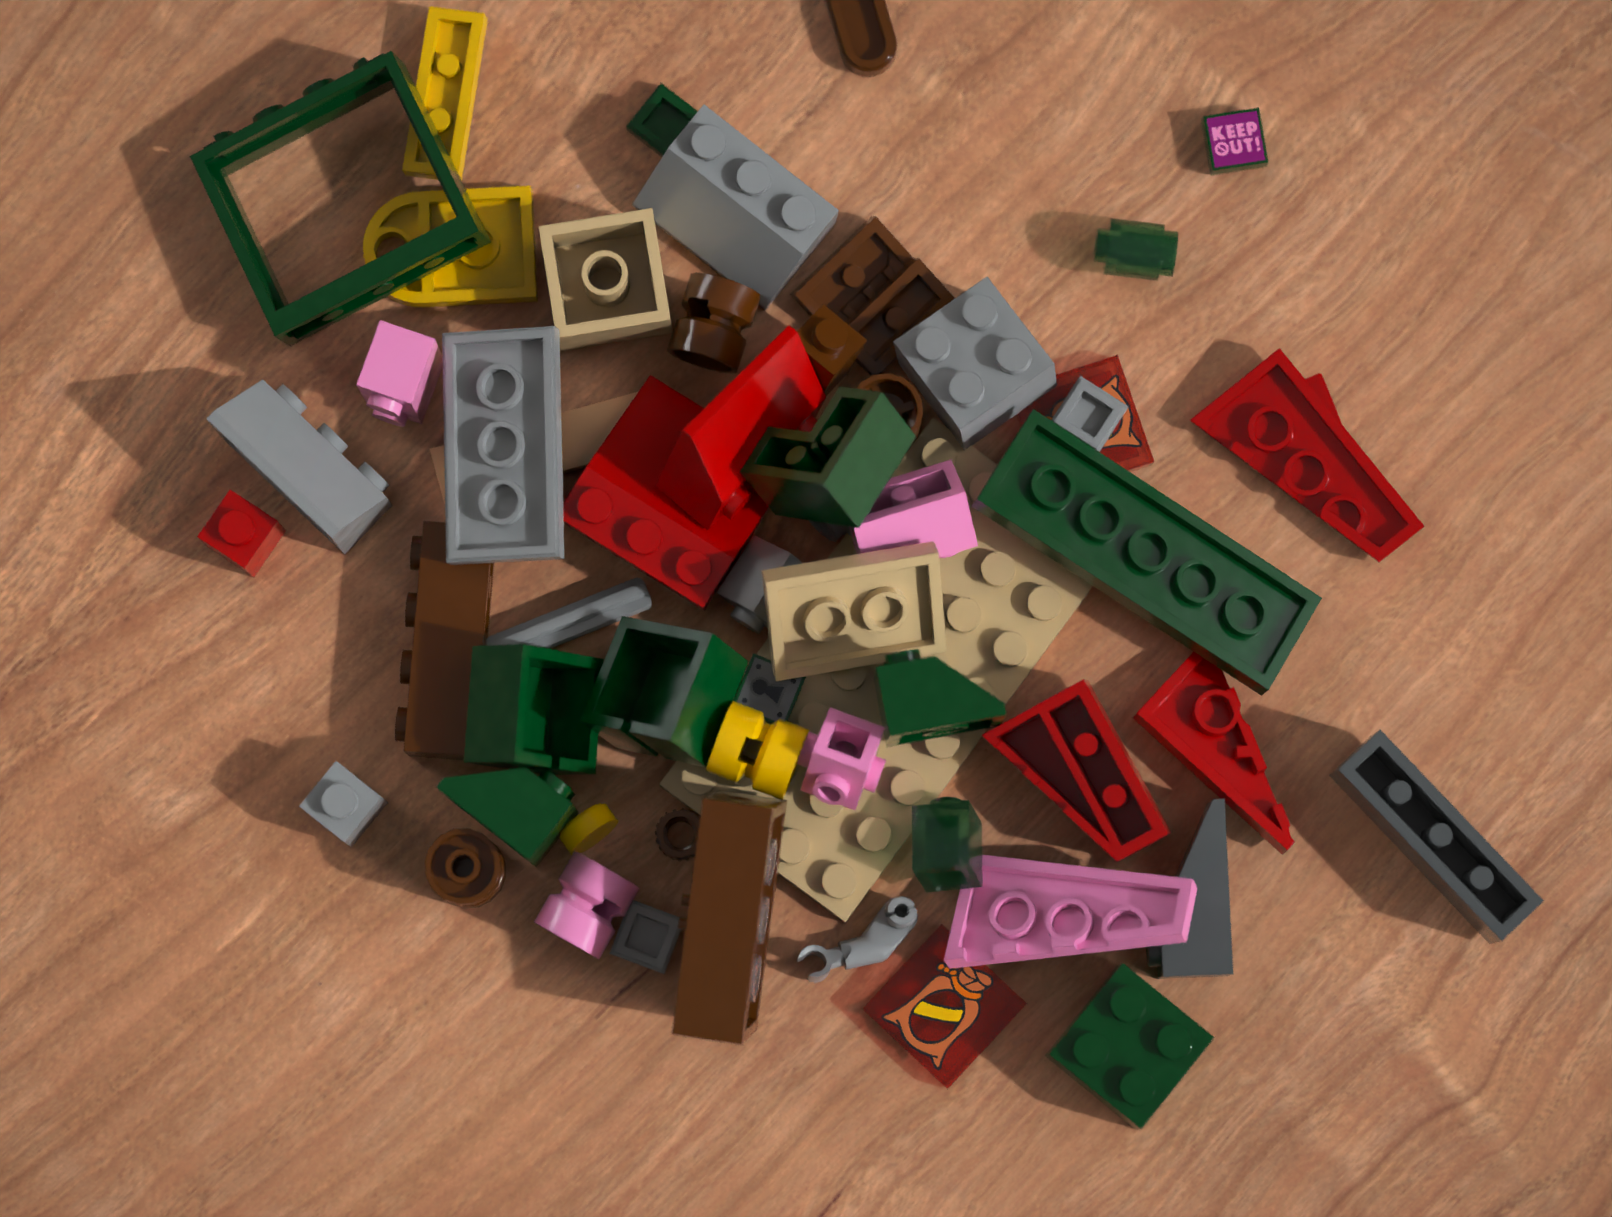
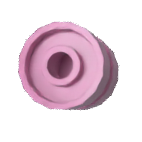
[534,851,640,959]

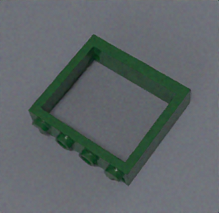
[190,51,491,346]

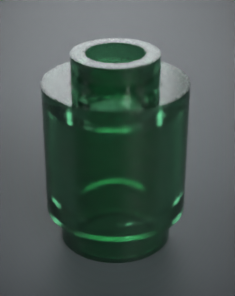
[1093,218,1178,281]

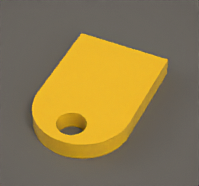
[363,185,538,308]

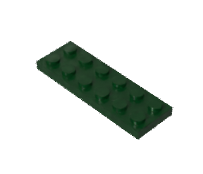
[972,409,1322,696]

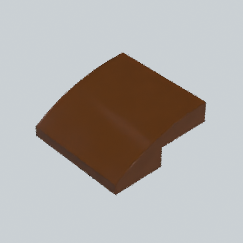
[790,216,955,376]

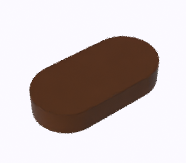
[825,0,897,77]

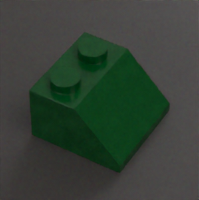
[874,649,1006,747]
[436,768,579,867]

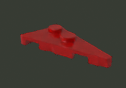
[1133,651,1295,855]

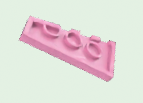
[944,853,1197,969]

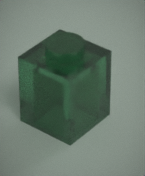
[912,797,983,893]

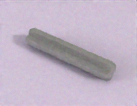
[486,577,652,649]

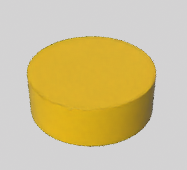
[559,803,618,855]

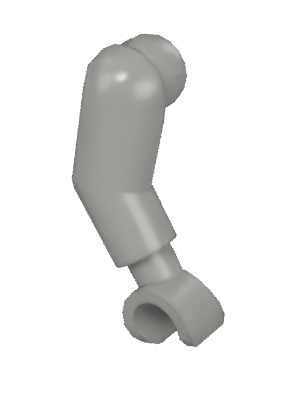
[797,896,918,983]

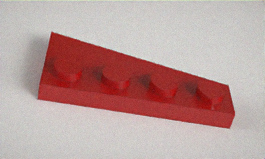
[1190,348,1425,563]

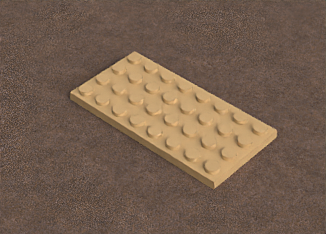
[659,418,1093,923]

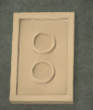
[761,541,947,681]

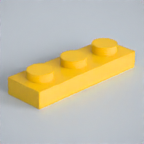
[402,6,488,181]

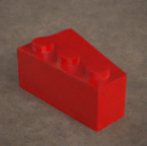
[981,679,1172,861]

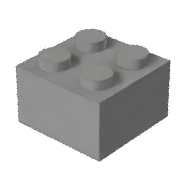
[893,277,1057,450]

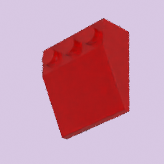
[563,375,769,612]

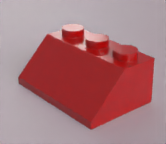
[655,325,826,530]

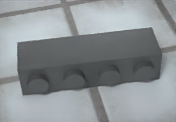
[1329,730,1544,944]

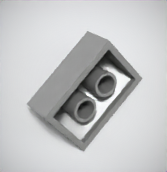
[632,104,839,311]
[206,379,392,555]

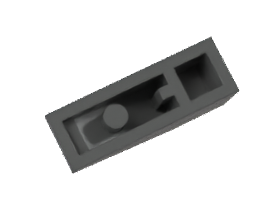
[1146,799,1233,979]

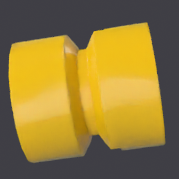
[706,701,809,801]

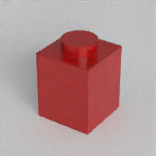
[197,489,286,578]

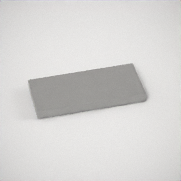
[442,326,564,565]

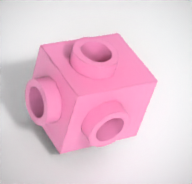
[797,707,886,810]

